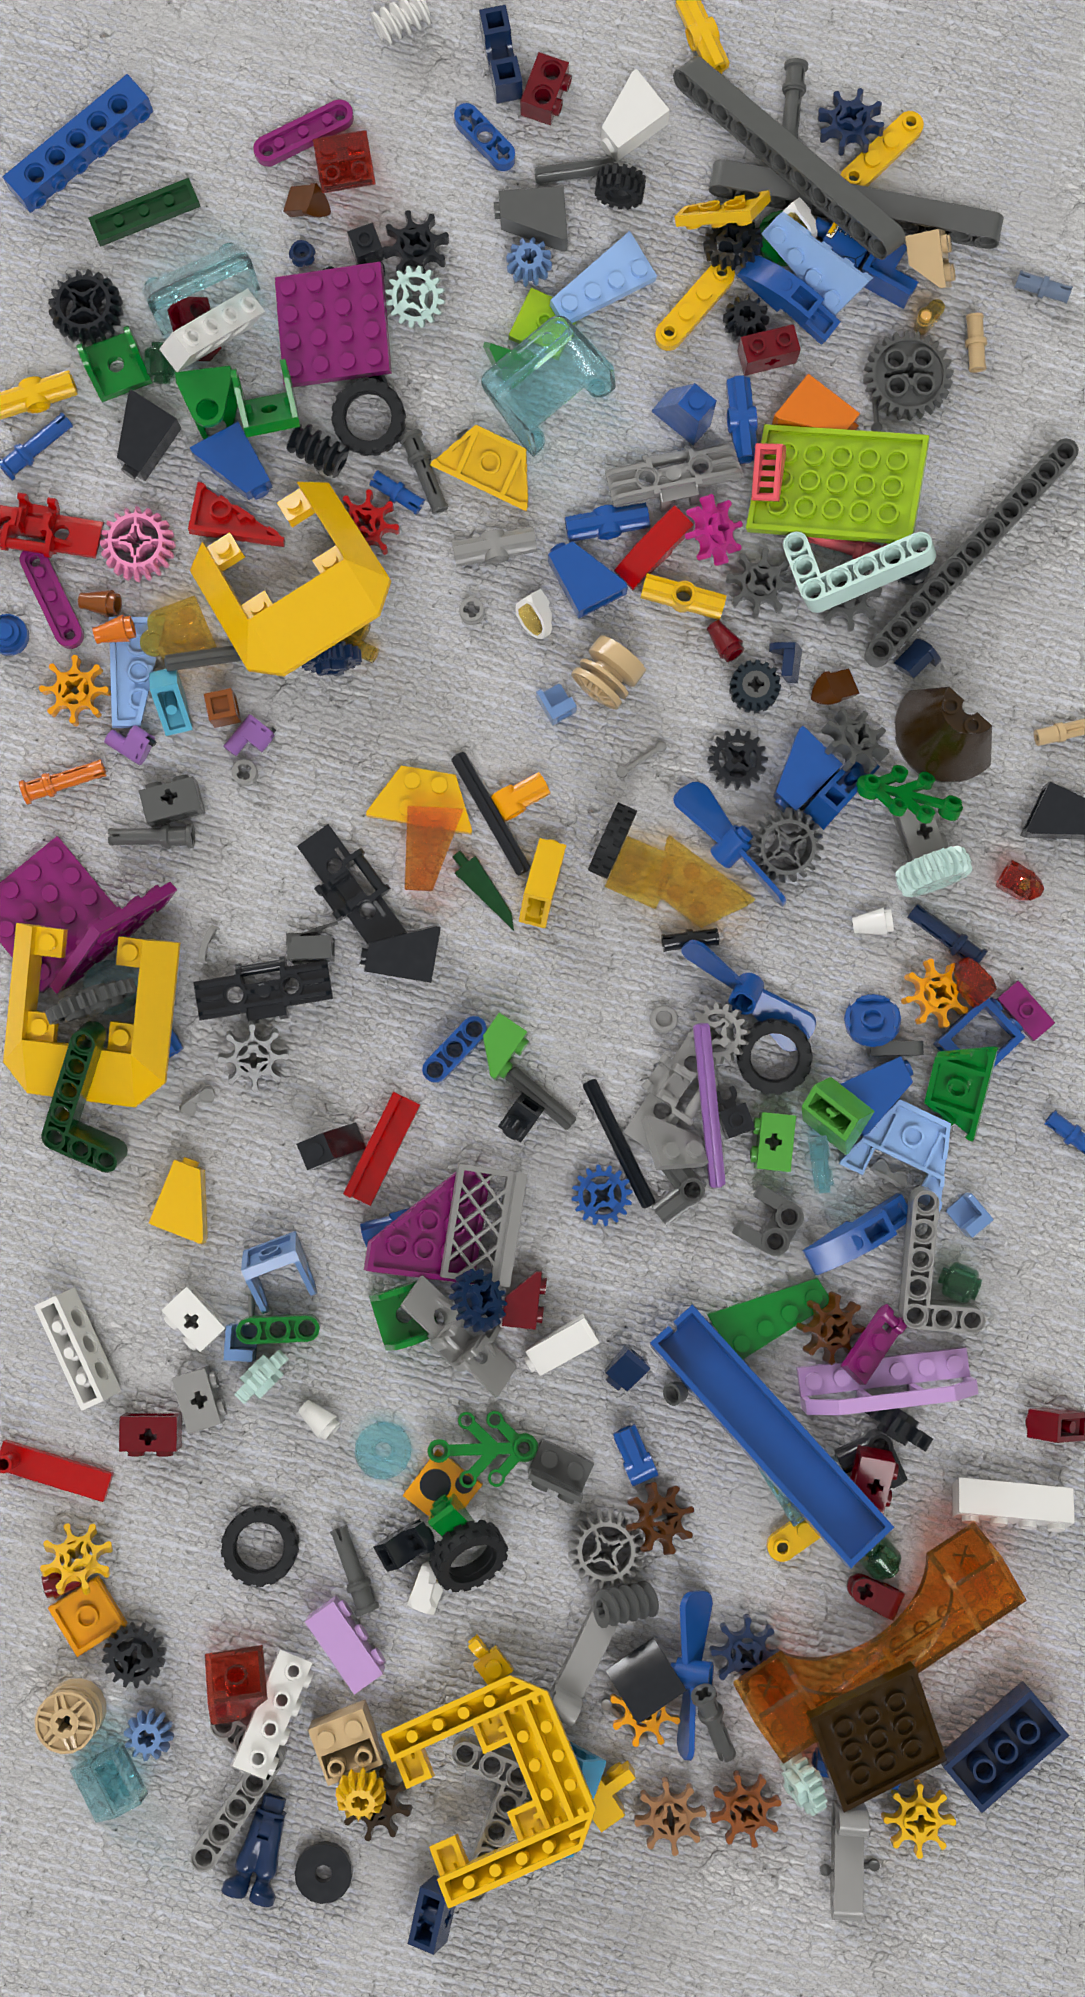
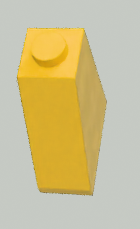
[519,838,566,928]
[148,1156,208,1244]

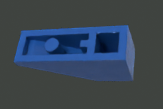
[803,761,880,830]

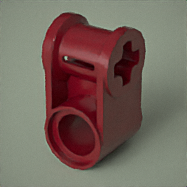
[846,1573,905,1621]

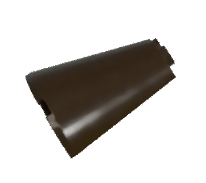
[894,687,992,783]

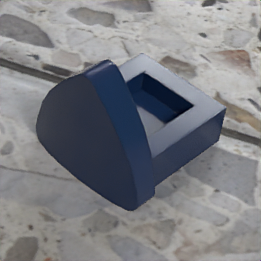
[894,638,941,679]
[769,642,802,683]

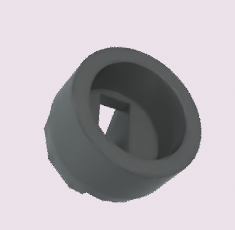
[663,1381,688,1406]

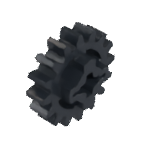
[703,222,763,271]
[707,729,768,791]
[102,1622,167,1688]

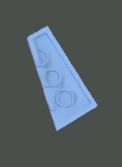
[761,212,873,316]
[550,231,657,328]
[109,617,165,728]

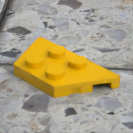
[430,425,528,511]
[366,765,472,835]

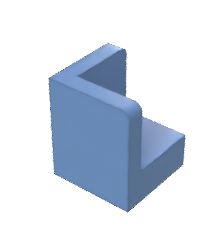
[536,684,577,726]
[946,1193,994,1238]
[223,1323,258,1362]

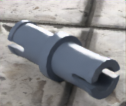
[1014,270,1073,304]

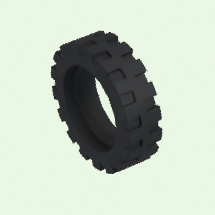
[331,378,406,456]
[588,802,637,879]
[736,1018,813,1095]
[221,1505,299,1587]
[429,1520,508,1592]

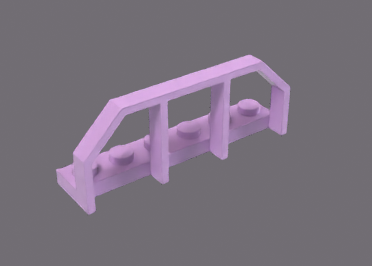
[796,1347,979,1415]

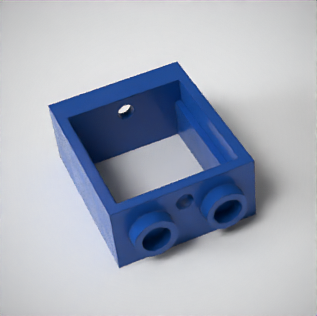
[933,996,1026,1067]

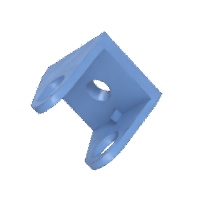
[241,1231,317,1314]

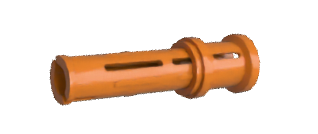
[19,759,107,805]

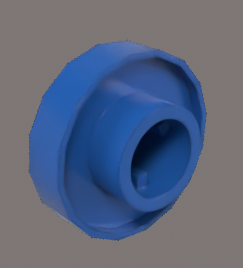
[0,614,29,656]

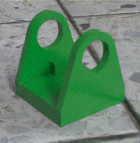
[76,326,153,402]
[231,358,300,438]
[175,366,238,440]
[369,1280,438,1351]

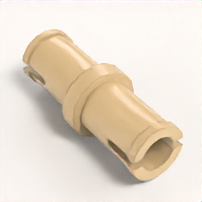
[965,312,987,373]

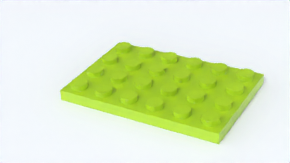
[746,424,930,544]

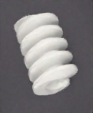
[370,0,431,45]

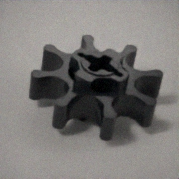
[382,210,449,281]
[865,1408,933,1452]

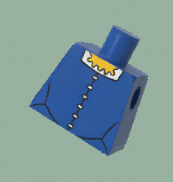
[816,217,869,270]

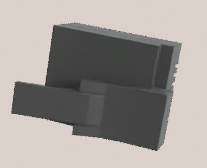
[286,921,338,962]

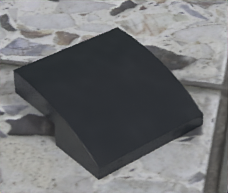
[605,1637,687,1724]

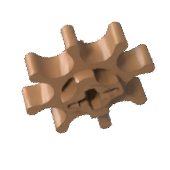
[634,1777,707,1856]

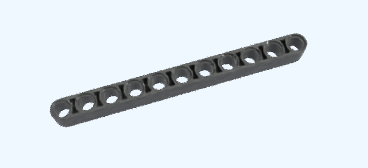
[673,56,906,260]
[708,159,1004,249]
[864,438,1079,668]

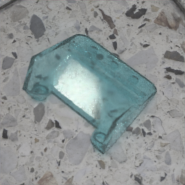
[142,243,261,335]
[481,315,616,457]

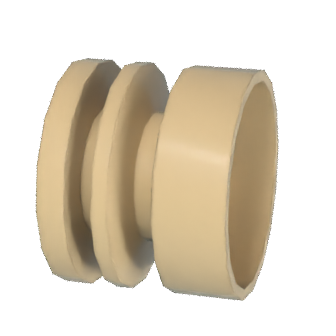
[571,635,646,710]
[35,1678,107,1754]

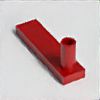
[0,1440,114,1502]

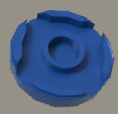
[844,994,901,1047]

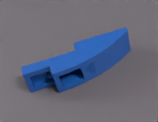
[736,256,841,345]
[802,1193,908,1275]

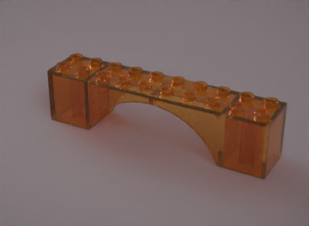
[732,1521,1027,1764]

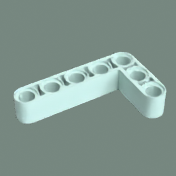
[783,532,936,613]

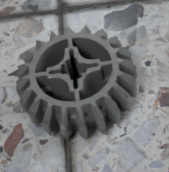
[748,807,824,883]

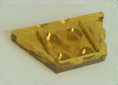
[656,835,755,929]

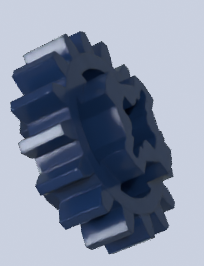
[302,641,362,676]
[449,1268,507,1332]

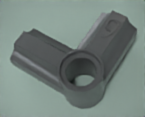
[651,1168,705,1226]

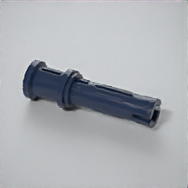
[907,903,988,970]

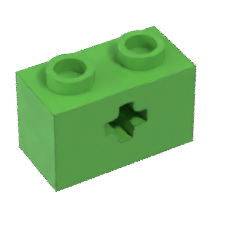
[750,1112,796,1172]

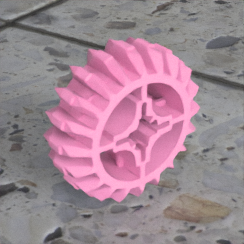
[100,506,176,583]

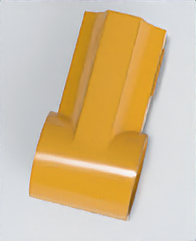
[491,772,551,821]

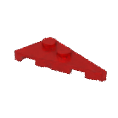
[188,482,286,547]

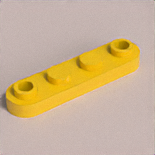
[840,111,924,187]
[655,264,735,351]
[766,1514,821,1562]

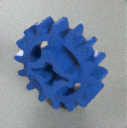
[571,1165,633,1226]

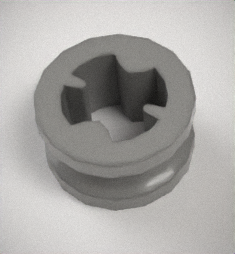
[459,597,484,625]
[232,760,258,786]

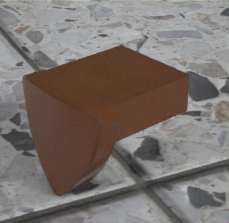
[283,183,331,218]
[811,668,860,705]

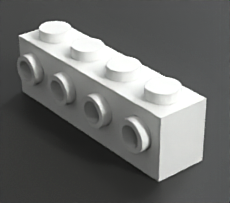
[952,1477,1075,1532]
[231,1650,314,1780]

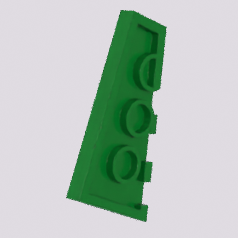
[706,1278,829,1360]

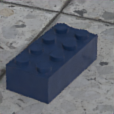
[941,1681,1070,1813]

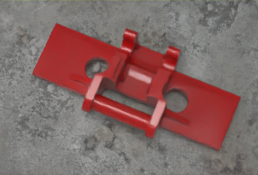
[0,492,104,559]

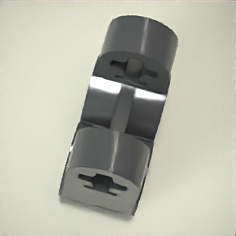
[732,1184,804,1256]

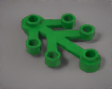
[857,765,963,824]
[427,1411,538,1488]

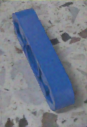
[454,103,515,171]

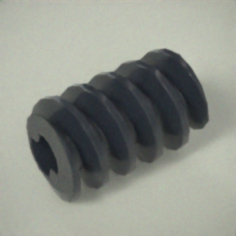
[286,424,349,478]

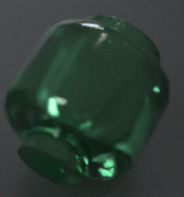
[144,342,180,384]
[938,1262,983,1304]
[859,1537,902,1580]

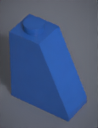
[652,383,717,446]
[190,422,273,500]
[548,541,628,619]
[773,726,843,815]
[840,1056,914,1136]

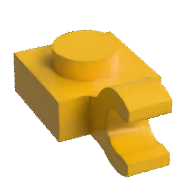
[468,1634,514,1685]

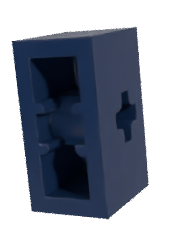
[407,1875,455,1955]

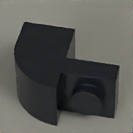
[373,1519,435,1572]

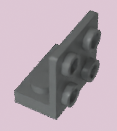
[528,1438,594,1504]

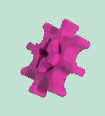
[685,494,743,566]

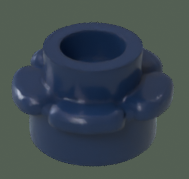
[289,240,316,268]

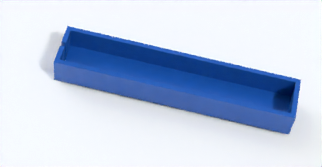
[650,1305,895,1569]

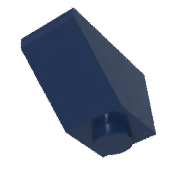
[604,1344,651,1392]

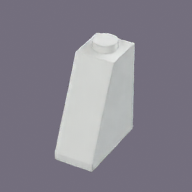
[600,69,670,162]
[524,1313,600,1376]

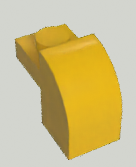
[592,1760,636,1833]

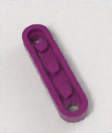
[253,99,354,167]
[20,551,84,649]

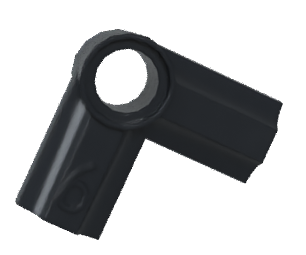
[834,1429,908,1489]

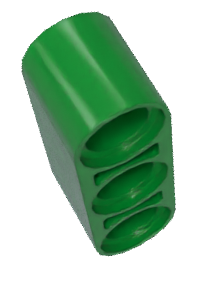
[236,1313,320,1344]

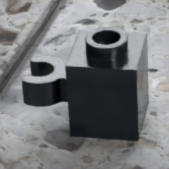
[347,222,386,276]
[717,1086,755,1139]
[498,1092,545,1143]

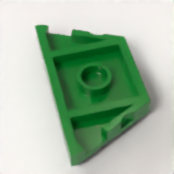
[924,1046,999,1142]

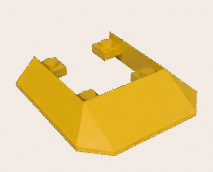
[190,482,391,676]
[3,923,181,1108]
[381,1675,597,1909]

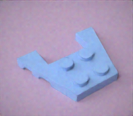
[838,1099,951,1212]

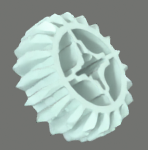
[895,846,972,897]

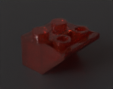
[313,130,376,193]

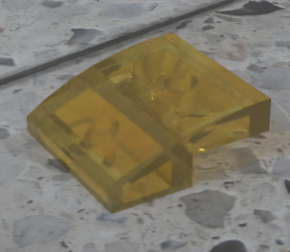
[605,836,678,909]

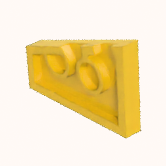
[674,190,771,230]

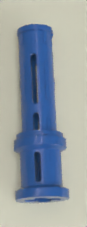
[0,412,73,481]

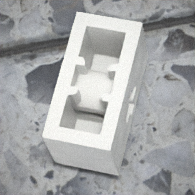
[161,1285,228,1352]

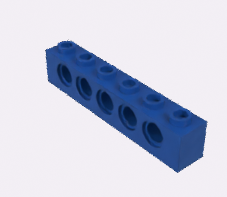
[2,74,154,213]

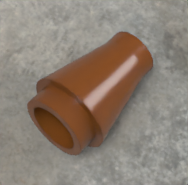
[78,590,122,617]

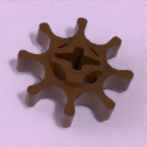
[796,1291,866,1365]
[626,1482,694,1556]

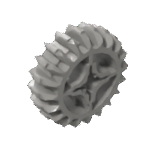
[568,1509,645,1589]

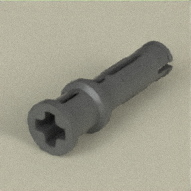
[782,58,809,139]
[399,429,449,515]
[108,824,195,849]
[330,1525,380,1617]
[691,1684,736,1762]

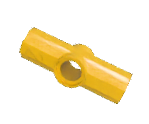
[675,0,730,74]
[0,370,78,420]
[640,573,727,620]

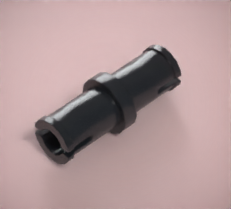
[661,928,720,952]

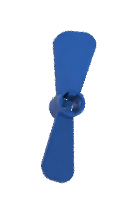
[673,782,787,907]
[681,940,816,1052]
[671,1590,714,1761]

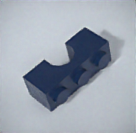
[479,4,523,104]

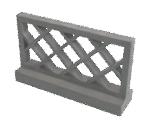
[440,1163,528,1287]

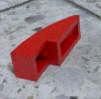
[614,505,694,590]

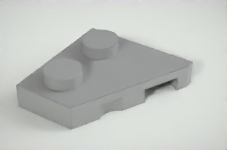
[642,1115,709,1170]

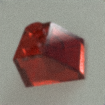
[205,1645,268,1725]

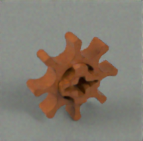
[710,1770,782,1848]

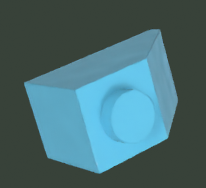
[149,669,193,736]

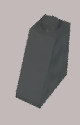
[494,186,568,252]

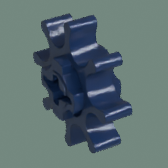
[818,88,884,156]
[709,1614,783,1691]

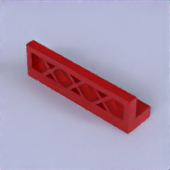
[343,1092,421,1206]

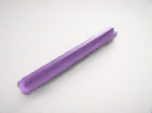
[693,1023,726,1188]

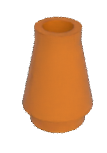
[92,614,136,644]

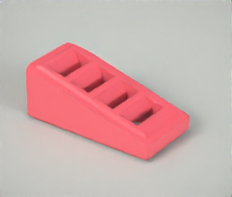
[751,443,786,502]

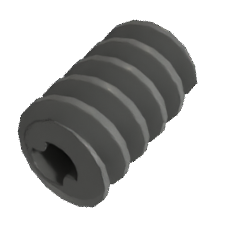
[593,1581,659,1628]

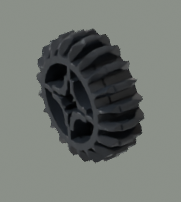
[48,269,124,346]

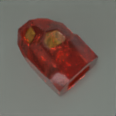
[995,860,1045,901]
[954,957,997,1008]

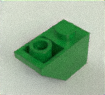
[428,1493,475,1536]

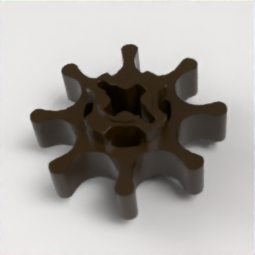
[344,1764,413,1841]

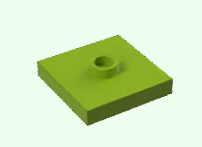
[508,288,576,361]

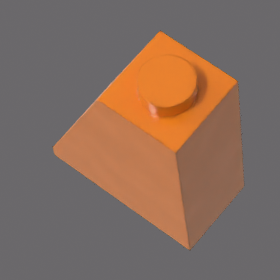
[771,374,860,430]

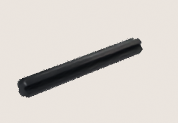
[451,752,531,876]
[583,1079,655,1208]

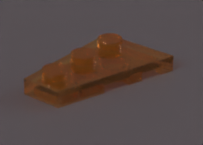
[405,805,464,891]

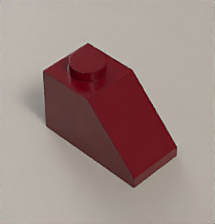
[1025,1408,1085,1443]

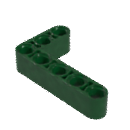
[41,1021,128,1173]

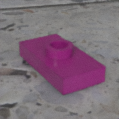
[996,980,1055,1041]

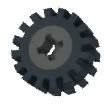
[729,660,781,714]

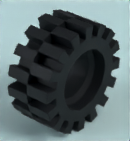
[595,163,646,210]

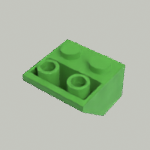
[483,1013,529,1081]
[802,1077,875,1155]

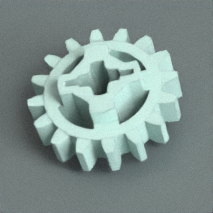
[386,265,446,328]
[234,1349,289,1404]
[779,1749,827,1816]

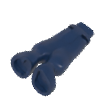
[221,1793,287,1907]

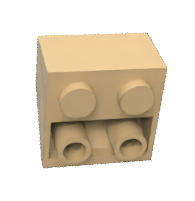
[906,229,956,288]
[308,1699,383,1786]

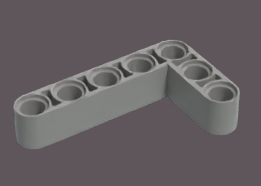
[898,1186,986,1334]
[190,1704,287,1872]
[452,1733,528,1903]

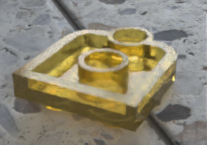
[140,595,217,661]

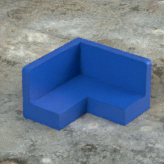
[861,244,919,309]

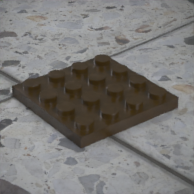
[806,1661,947,1813]

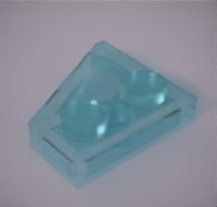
[808,1135,834,1194]

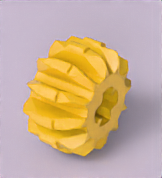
[335,1767,386,1821]

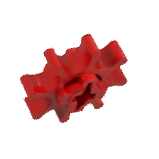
[343,489,400,555]

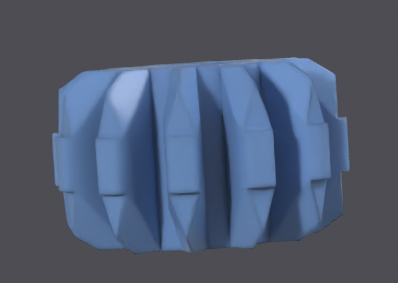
[506,237,552,288]
[124,1708,174,1762]

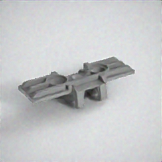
[605,442,743,512]
[623,1029,726,1150]
[400,1276,517,1398]

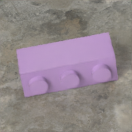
[305,1595,386,1695]

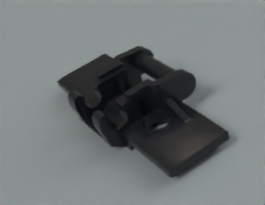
[297,824,406,944]
[193,956,333,1024]

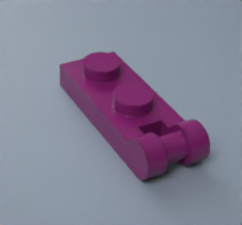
[841,1304,907,1385]

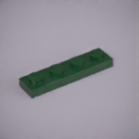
[88,177,201,247]

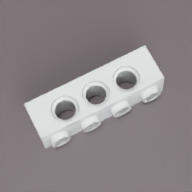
[159,288,265,372]
[34,1287,122,1411]

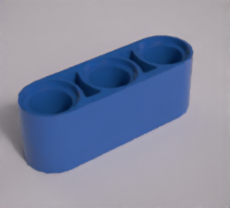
[422,1016,487,1083]

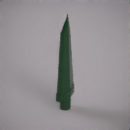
[452,850,514,931]

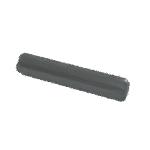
[534,156,614,184]
[164,646,242,671]
[505,1067,576,1130]

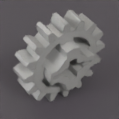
[688,1002,750,1064]

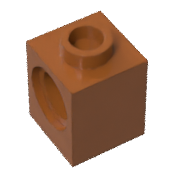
[204,688,242,728]

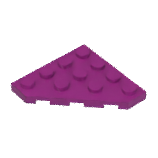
[50,882,177,994]
[364,1170,490,1284]

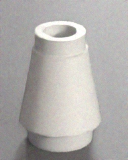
[852,907,894,935]
[298,1400,341,1442]

